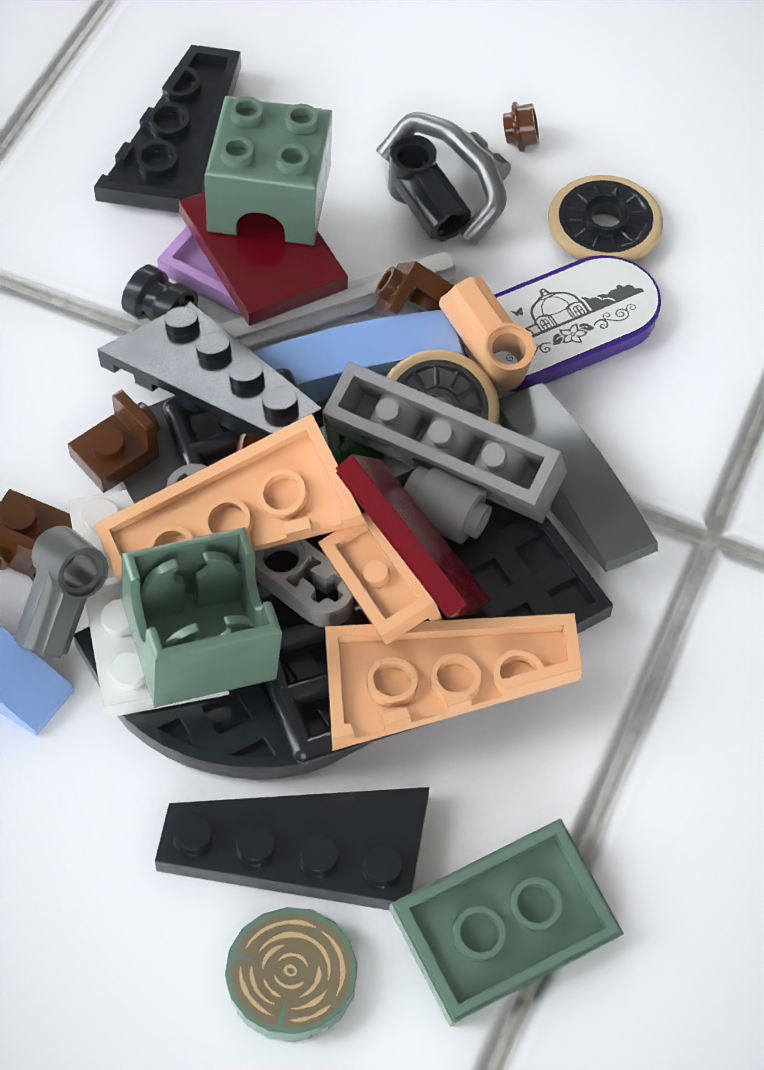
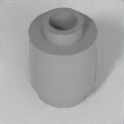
[404,466,492,544]

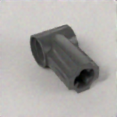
[14,526,109,658]

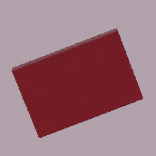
[179,192,348,326]
[335,454,492,617]

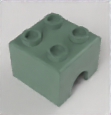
[205,96,333,246]
[122,527,282,708]

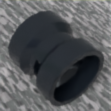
[121,264,198,321]

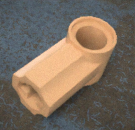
[439,276,535,391]

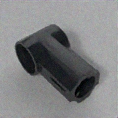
[388,134,471,242]

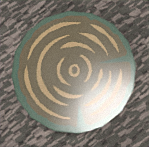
[225,907,357,1042]

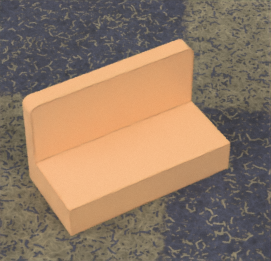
[318,512,443,645]

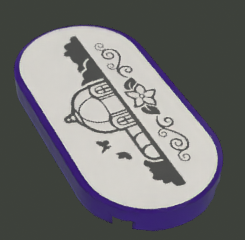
[460,255,661,392]

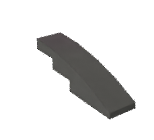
[498,382,658,572]

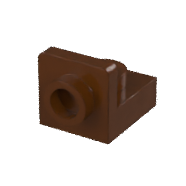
[373,261,454,316]
[67,389,160,493]

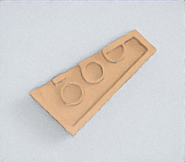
[94,414,367,582]

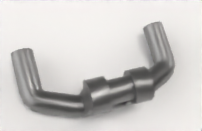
[376,112,511,245]

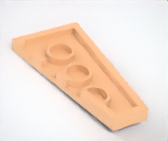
[325,613,582,751]

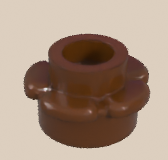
[503,101,539,152]

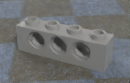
[322,361,568,523]

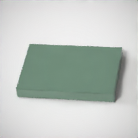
[388,818,624,1026]

